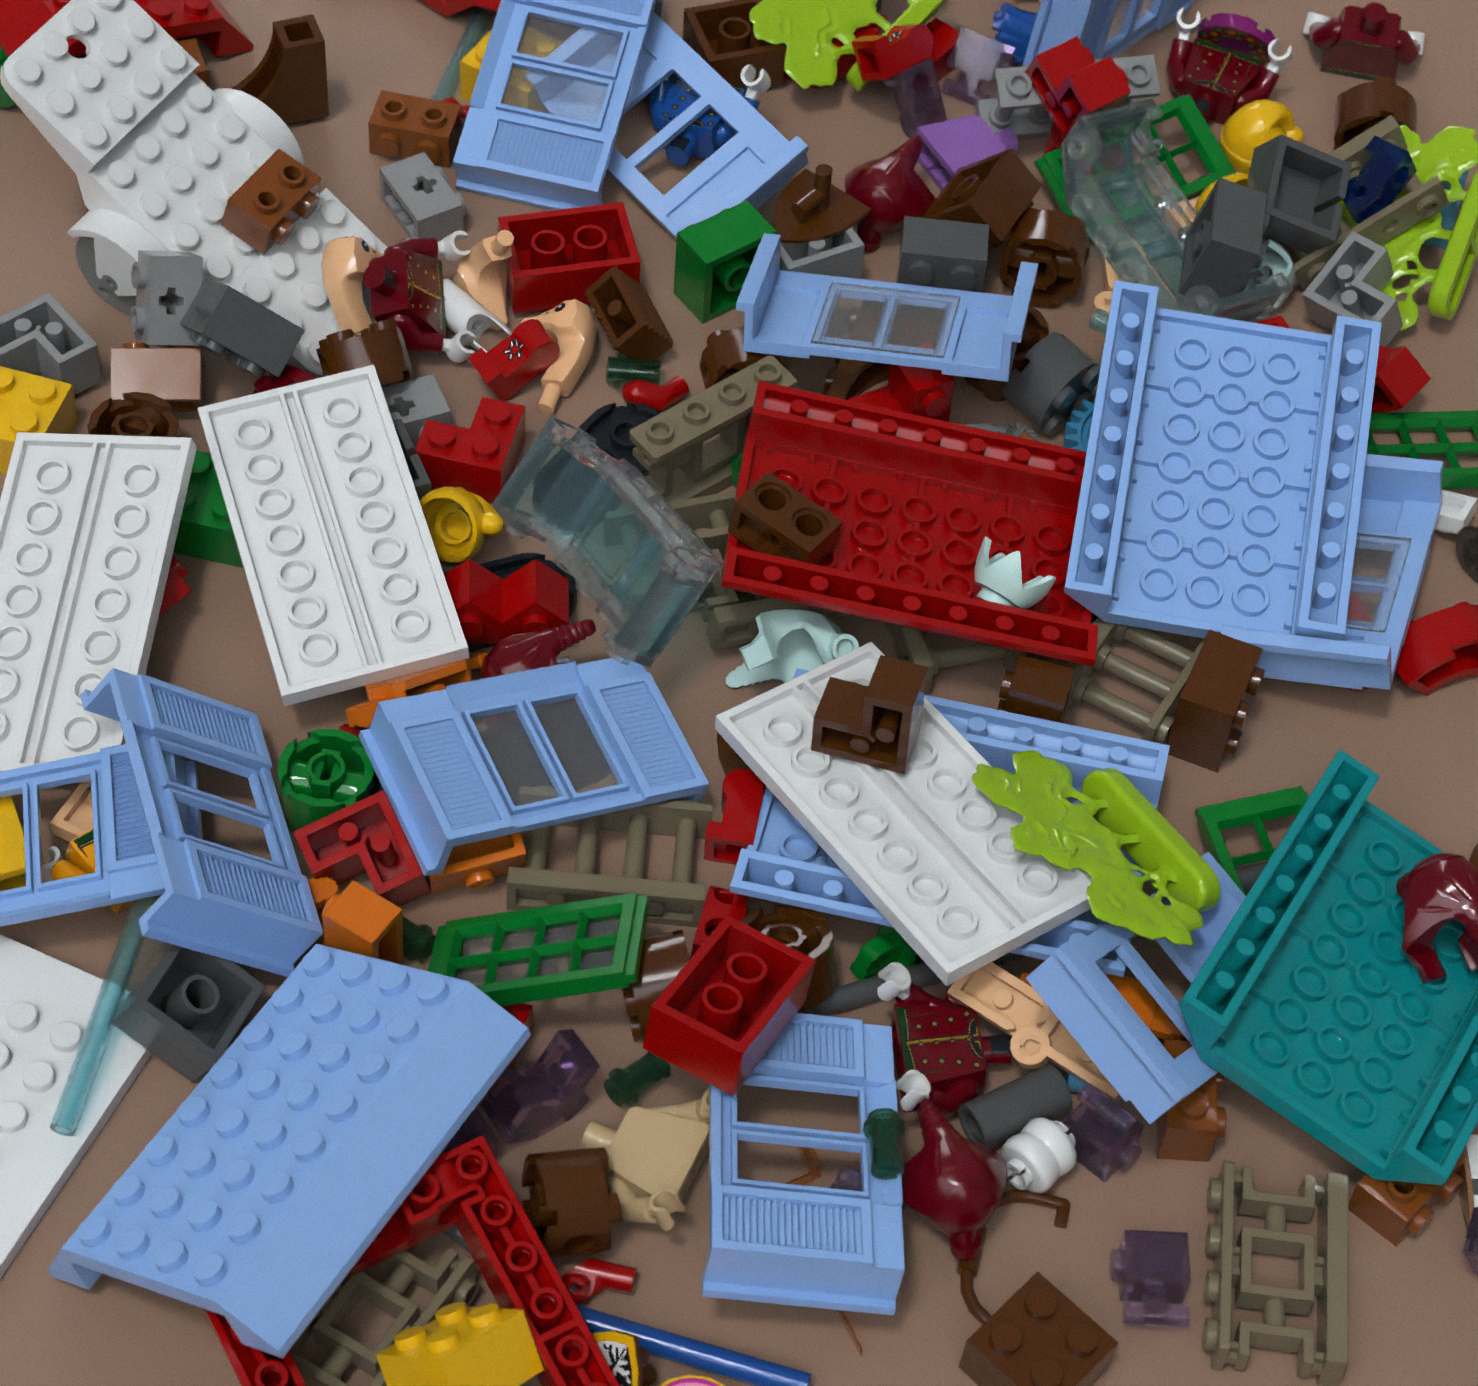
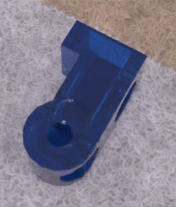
[1343,136,1417,223]

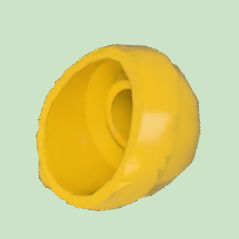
[1220,99,1304,174]
[420,486,504,563]

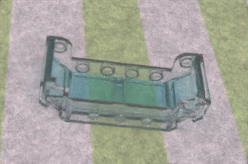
[1061,98,1294,321]
[492,416,723,668]

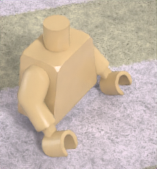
[580,1089,709,1231]

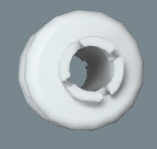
[1002,1117,1077,1193]

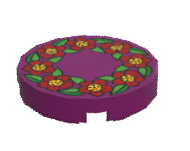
[1197,13,1276,64]

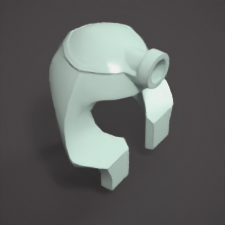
[725,609,859,688]

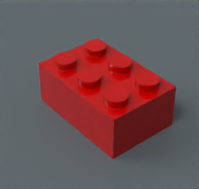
[498,202,641,314]
[642,915,816,1096]

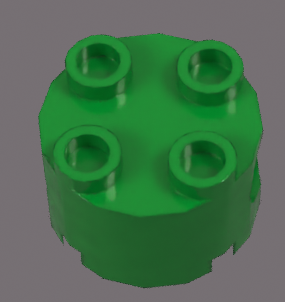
[277,729,376,832]

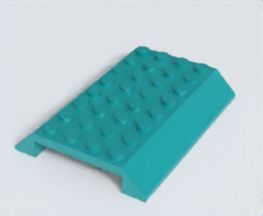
[1179,749,1478,1185]

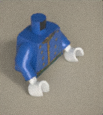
[649,64,771,165]

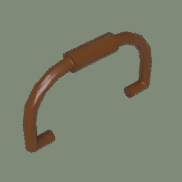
[957,1189,1070,1325]

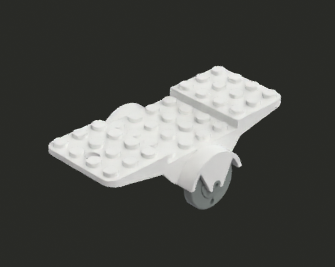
[0,0,388,378]

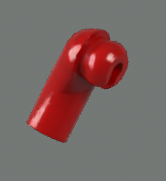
[622,376,689,412]
[562,1258,637,1304]

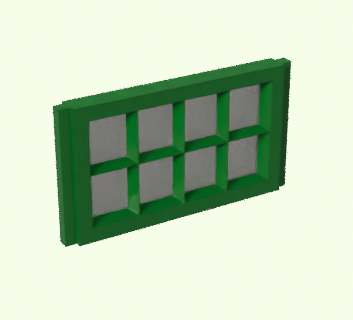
[428,893,650,1006]

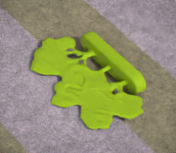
[749,0,948,92]
[1333,125,1478,330]
[971,750,1220,946]

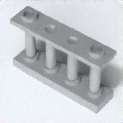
[975,55,1161,140]

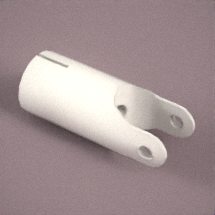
[443,279,512,353]

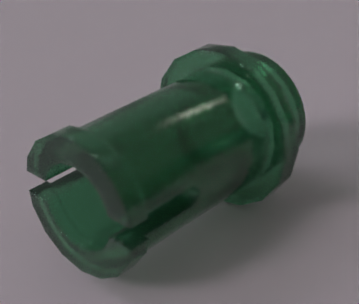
[606,353,661,388]
[403,916,436,962]
[604,1052,671,1107]
[863,1108,905,1180]

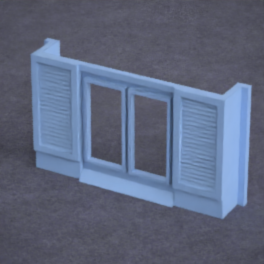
[525,12,809,240]
[80,668,323,977]
[0,744,203,927]
[1026,851,1246,1125]
[702,1013,905,1316]

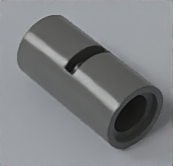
[958,1065,1072,1148]

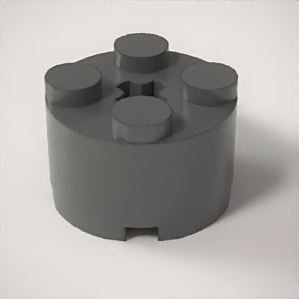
[1003,332,1100,438]

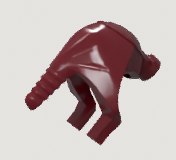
[845,135,936,252]
[480,619,596,729]
[1396,853,1478,984]
[901,1098,1007,1259]

